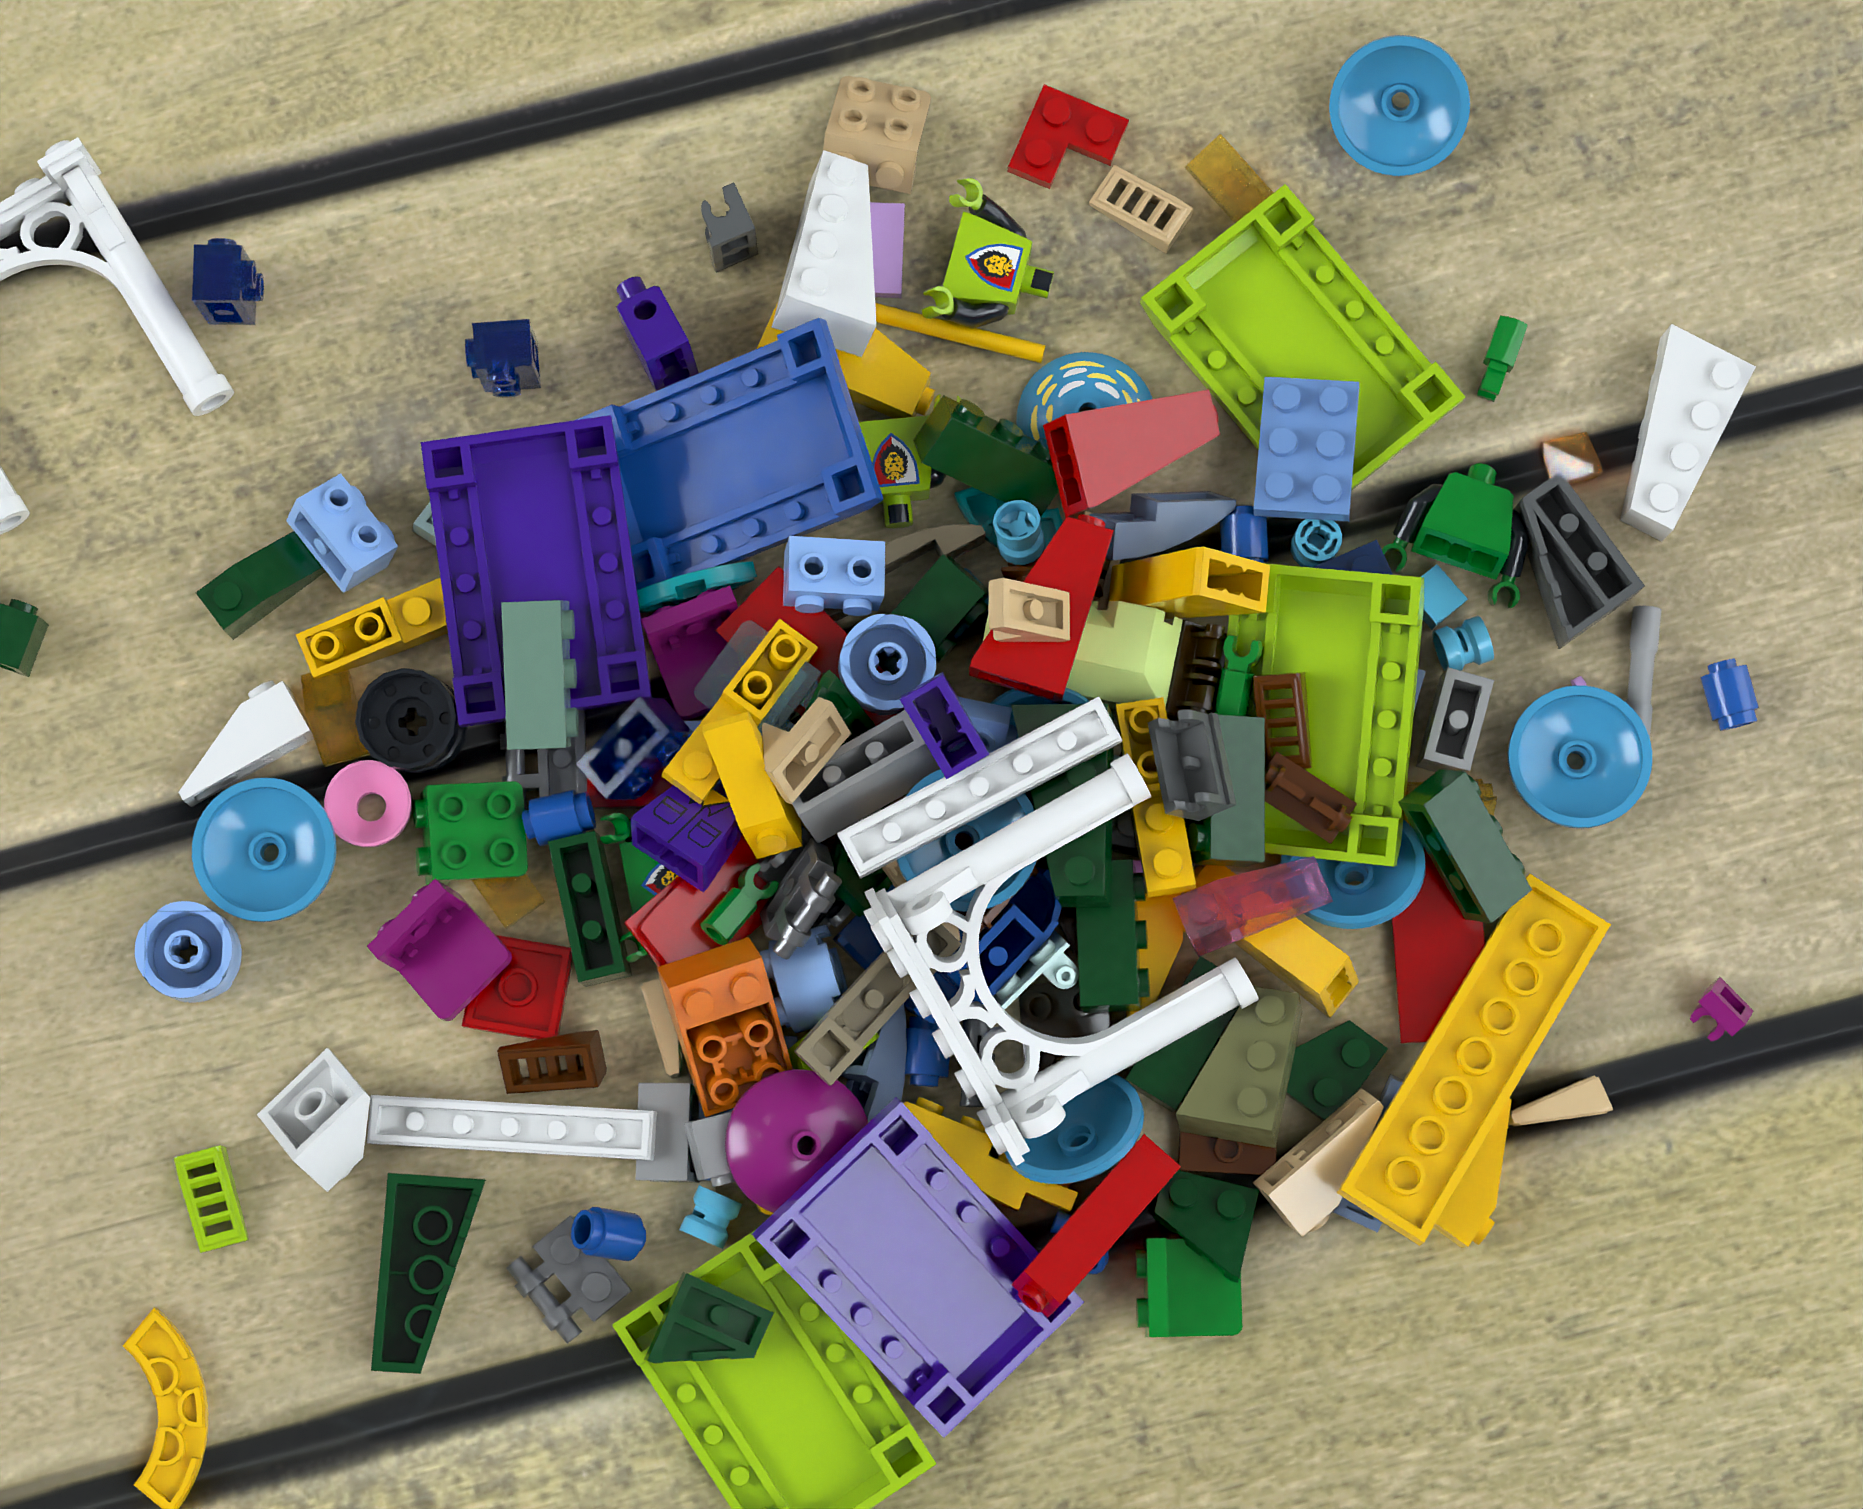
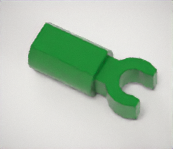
[1476,315,1528,402]
[1214,635,1263,716]
[701,863,779,945]

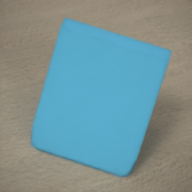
[1421,564,1468,630]

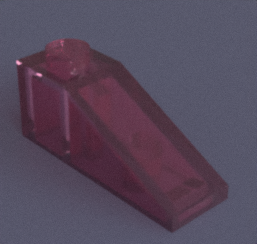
[1173,856,1333,957]

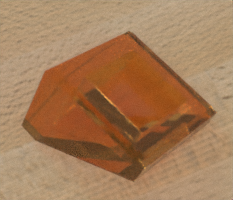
[1540,432,1603,484]

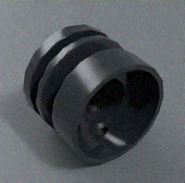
[355,668,468,774]

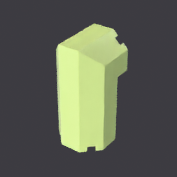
[976,601,1183,709]

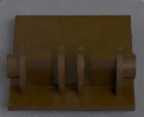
[1166,620,1227,717]
[1019,979,1112,1073]

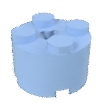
[838,614,937,715]
[135,901,242,1003]
[760,925,848,1033]

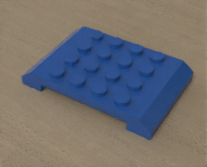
[576,318,883,590]

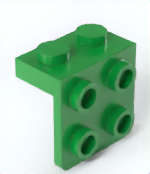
[413,781,528,885]
[1135,1238,1243,1337]

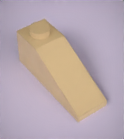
[1253,1088,1384,1237]

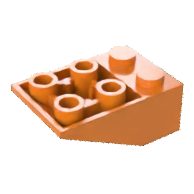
[657,937,793,1117]

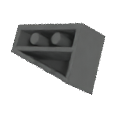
[1514,472,1645,649]

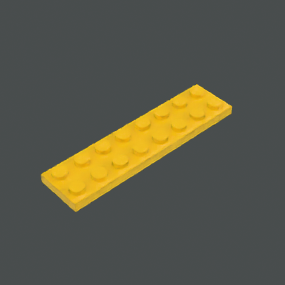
[1337,873,1611,1246]

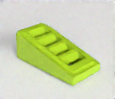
[174,1145,249,1253]

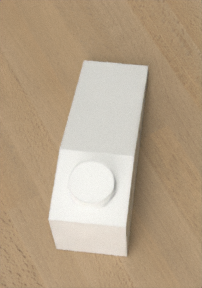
[178,681,317,807]

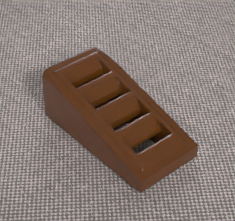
[1253,672,1312,769]
[497,1030,607,1094]

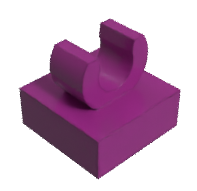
[1690,977,1754,1041]

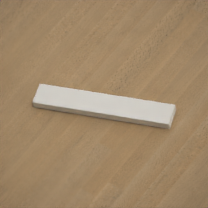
[837,697,1122,879]
[367,1095,657,1161]

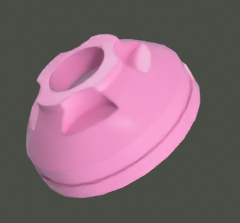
[324,760,412,848]

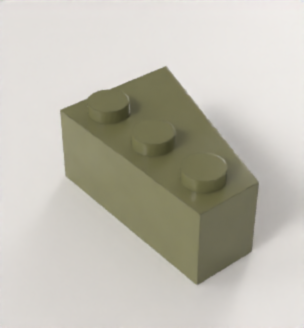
[1176,986,1302,1148]

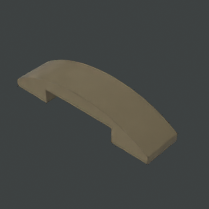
[824,524,986,622]
[794,924,961,1086]

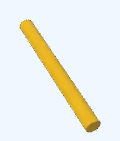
[875,303,1046,363]

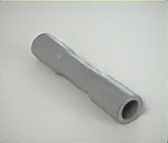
[1626,606,1661,738]

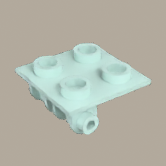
[993,930,1079,1010]

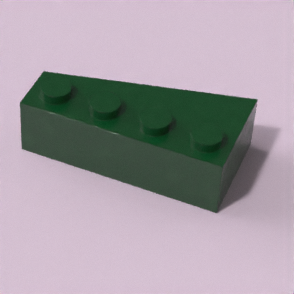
[1011,704,1114,907]
[371,1173,486,1374]

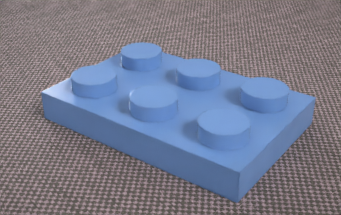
[1254,377,1359,521]

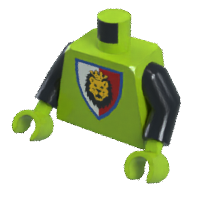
[922,178,1054,329]
[859,394,961,528]

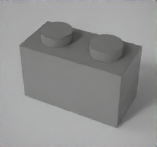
[1416,667,1494,774]

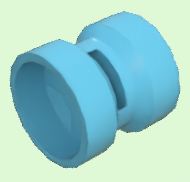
[993,500,1045,565]
[1291,519,1342,567]
[1432,616,1494,671]
[679,1185,743,1249]

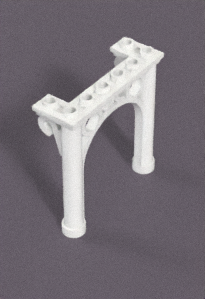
[0,137,234,535]
[863,754,1259,1166]

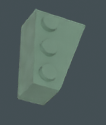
[501,600,579,750]

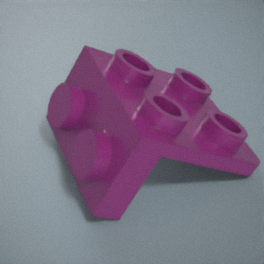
[641,586,746,721]
[367,878,512,1021]

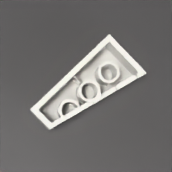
[772,150,876,357]
[1620,324,1756,542]

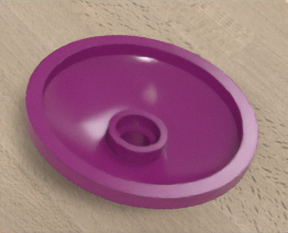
[725,1069,868,1213]

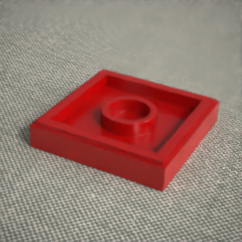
[462,935,573,1040]

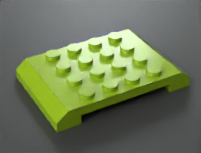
[1140,184,1466,490]
[1224,563,1424,867]
[612,1230,937,1509]

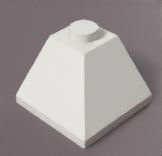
[257,1048,370,1192]

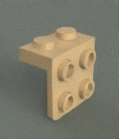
[823,76,931,194]

